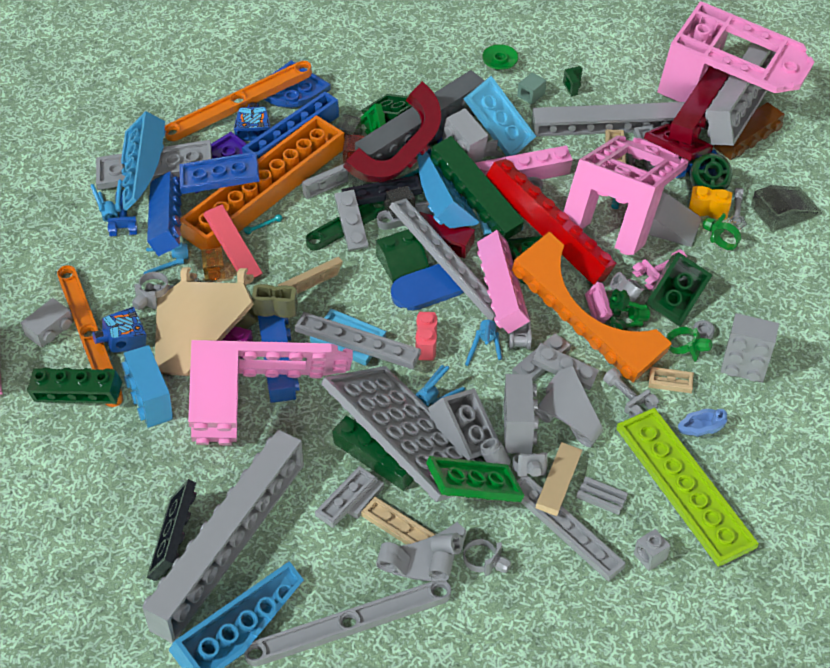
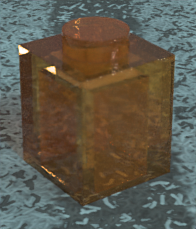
[201,247,225,281]

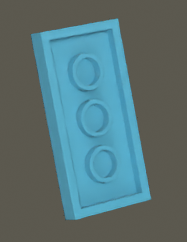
[463,76,536,157]

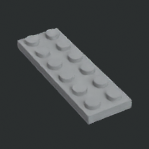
[96,140,212,190]

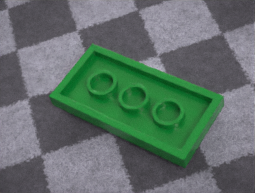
[426,456,525,502]

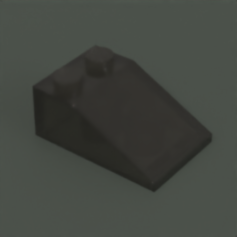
[751,185,822,233]

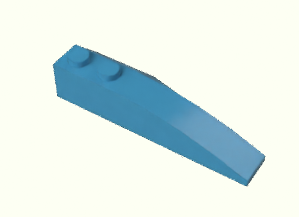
[121,111,166,211]
[418,149,479,228]
[169,561,304,668]

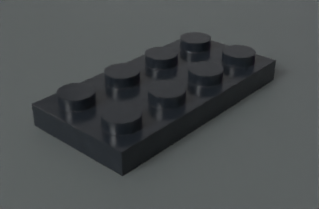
[146,479,197,581]

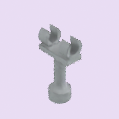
[603,368,659,418]

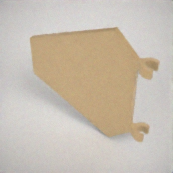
[155,267,254,376]

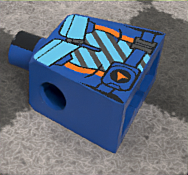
[234,102,270,141]
[92,307,147,353]

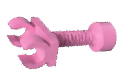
[632,249,687,291]

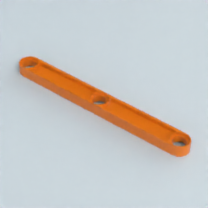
[164,61,312,141]
[57,265,123,407]

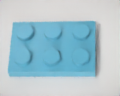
[310,309,386,366]

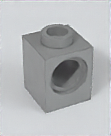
[634,529,671,571]

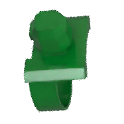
[702,213,741,250]
[666,327,713,362]

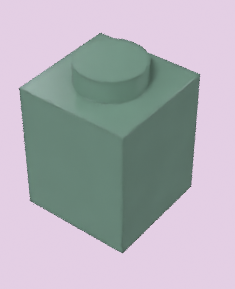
[517,72,546,105]

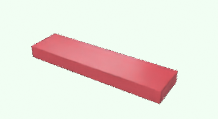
[203,205,263,279]

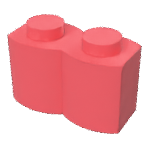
[415,312,437,361]

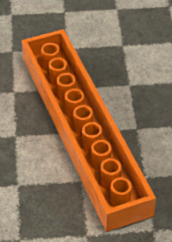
[180,115,345,255]

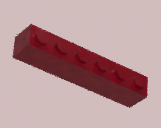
[669,66,730,145]

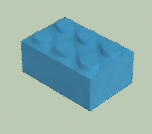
[122,345,173,428]

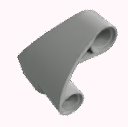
[535,366,603,447]
[376,522,466,582]

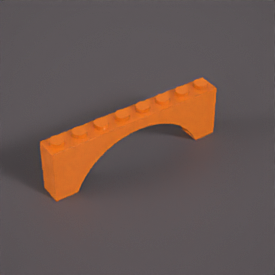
[512,232,672,383]

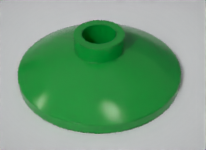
[482,44,518,70]

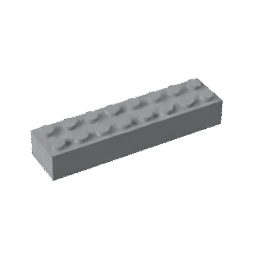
[705,43,776,145]

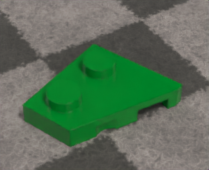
[358,104,386,135]

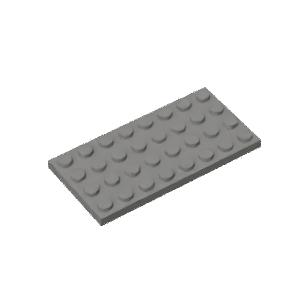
[321,366,483,502]

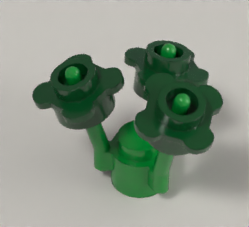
[609,289,650,331]

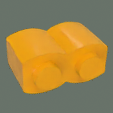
[689,186,732,219]

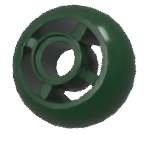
[690,153,733,190]

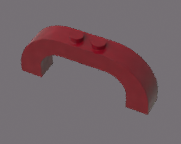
[343,81,441,183]

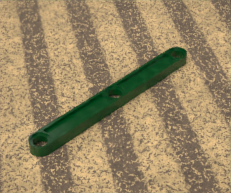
[306,173,424,251]

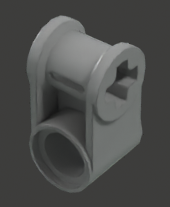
[610,272,644,307]
[509,311,532,350]

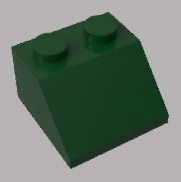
[376,229,429,283]

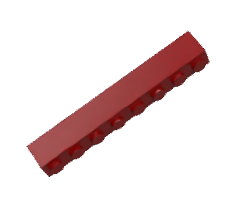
[486,158,617,285]

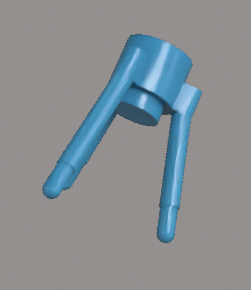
[91,180,122,222]
[144,242,189,274]
[465,320,502,366]
[416,365,465,406]

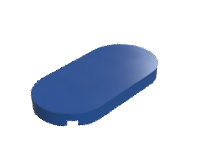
[391,264,464,311]

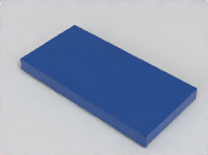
[179,152,260,194]

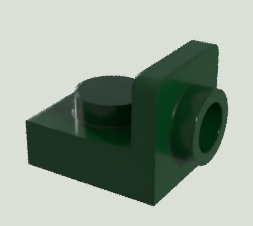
[563,66,583,97]

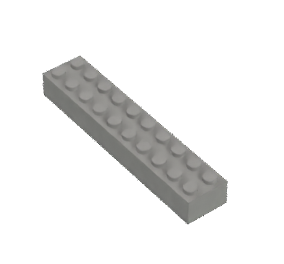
[143,429,304,644]

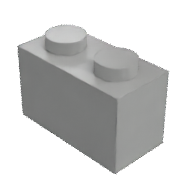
[21,298,73,348]

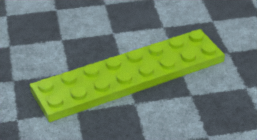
[616,407,759,567]

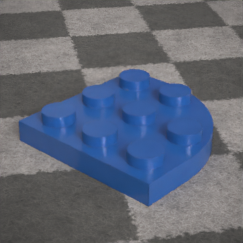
[264,60,331,107]

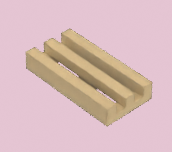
[648,367,694,393]

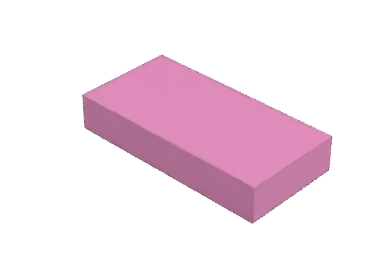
[585,282,613,324]

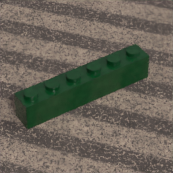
[431,136,524,240]

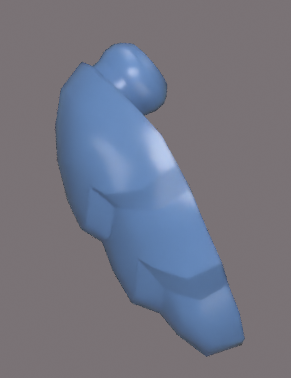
[678,409,727,437]

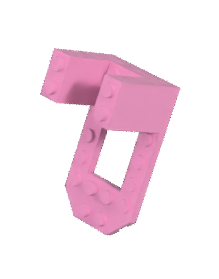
[657,1,814,102]
[564,135,689,255]
[188,340,353,446]

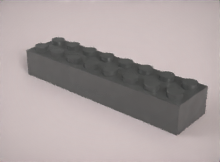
[355,70,485,161]

